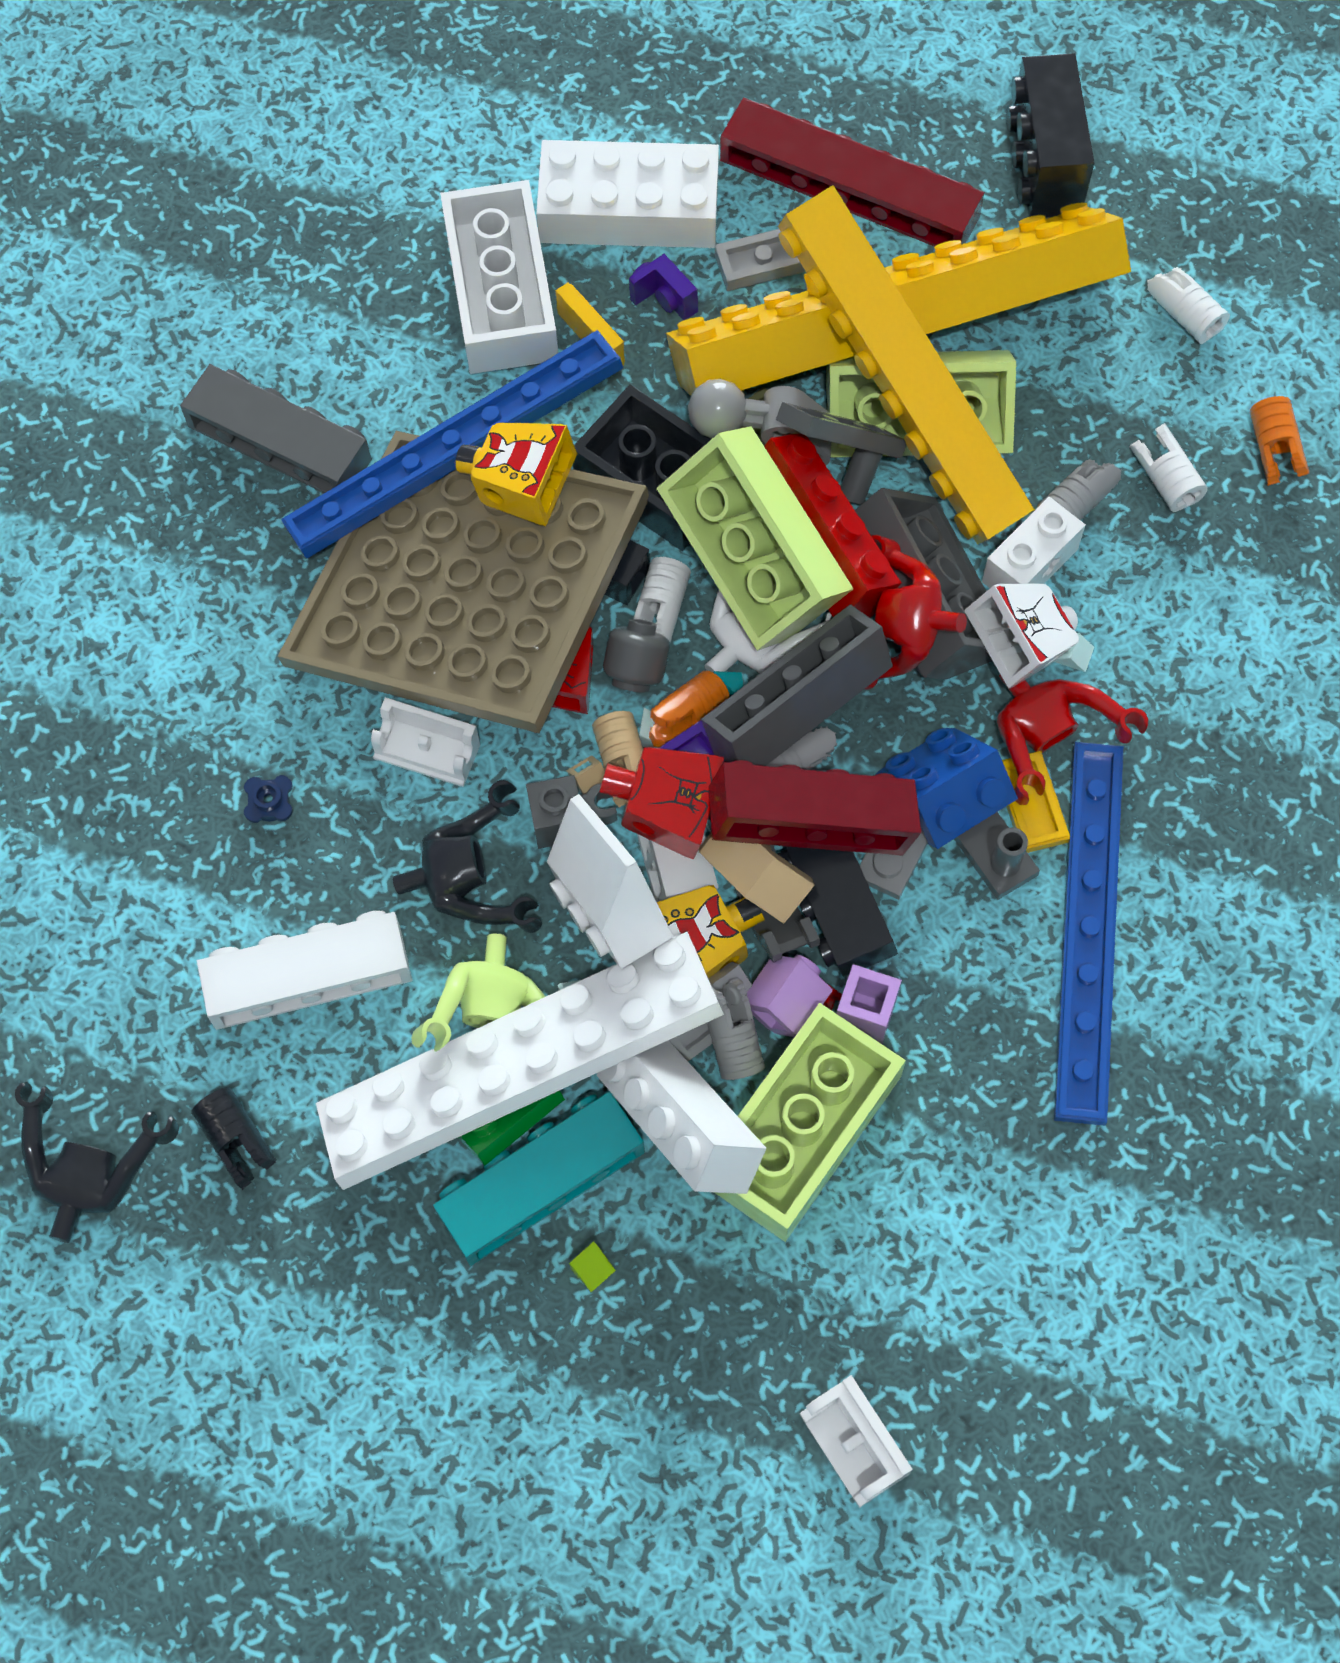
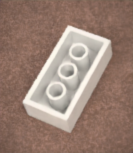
[536,140,719,248]
[440,180,558,374]

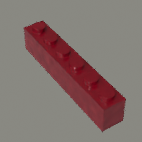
[720,97,985,247]

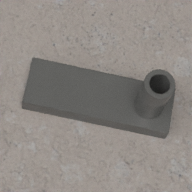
[776,402,907,505]
[954,812,1040,900]

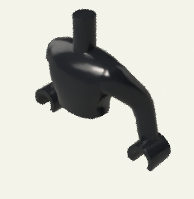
[393,780,542,933]
[15,1082,179,1243]

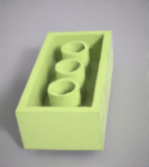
[656,426,853,651]
[714,1003,906,1242]

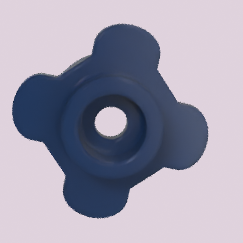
[244,775,293,823]

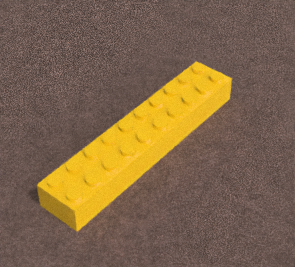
[666,203,1131,395]

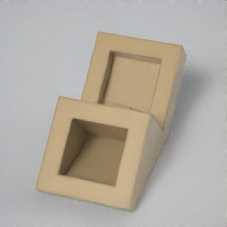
[699,832,815,924]

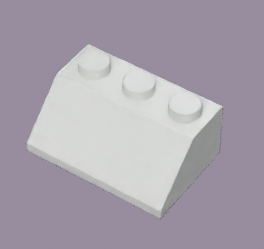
[547,794,674,969]

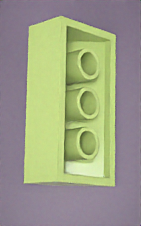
[826,350,1016,457]

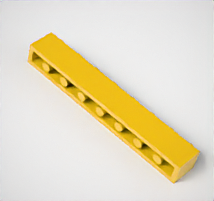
[778,185,1035,544]

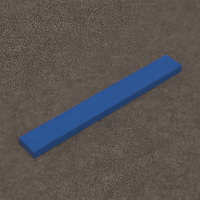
[281,330,623,559]
[1054,742,1124,1126]

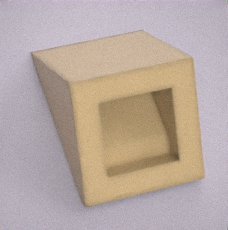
[566,755,605,794]

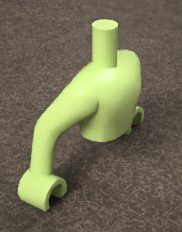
[411,934,546,1052]

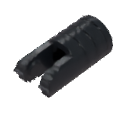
[191,1087,277,1190]

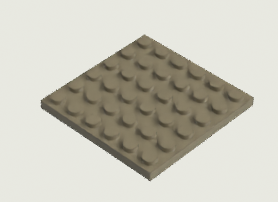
[277,431,649,733]

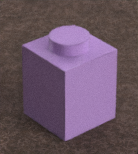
[747,955,833,1037]
[836,964,902,1044]

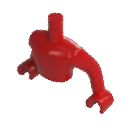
[865,535,967,690]
[997,674,1148,805]

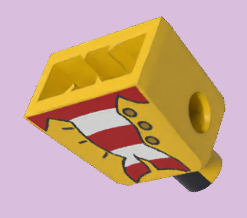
[456,423,577,526]
[657,885,765,979]

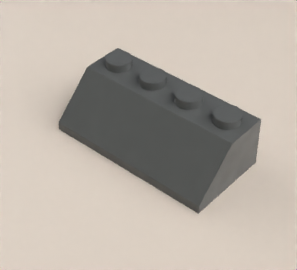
[855,488,993,679]

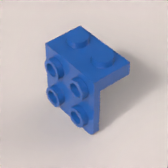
[875,728,1018,849]

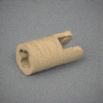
[592,711,643,808]

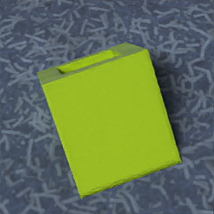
[569,1241,616,1292]

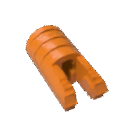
[1250,396,1309,486]
[649,670,729,748]

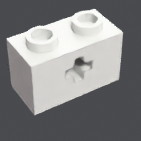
[982,497,1086,588]

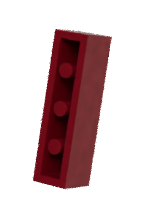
[708,760,921,856]

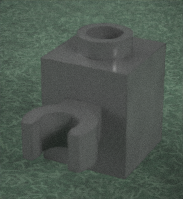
[526,775,618,849]

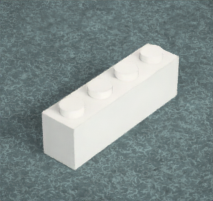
[196,911,412,1030]
[597,1040,766,1194]

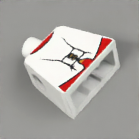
[964,584,1079,688]

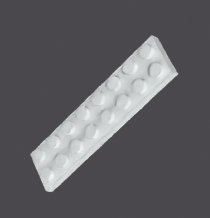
[316,932,724,1190]

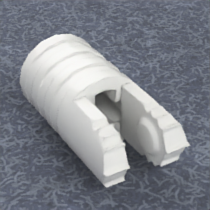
[1147,267,1230,344]
[1129,423,1208,512]
[633,557,691,642]

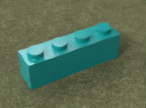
[433,1091,645,1267]

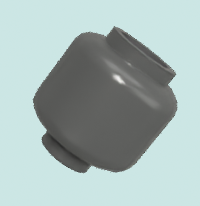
[603,619,670,692]

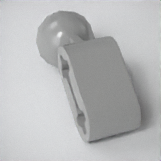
[688,379,831,465]

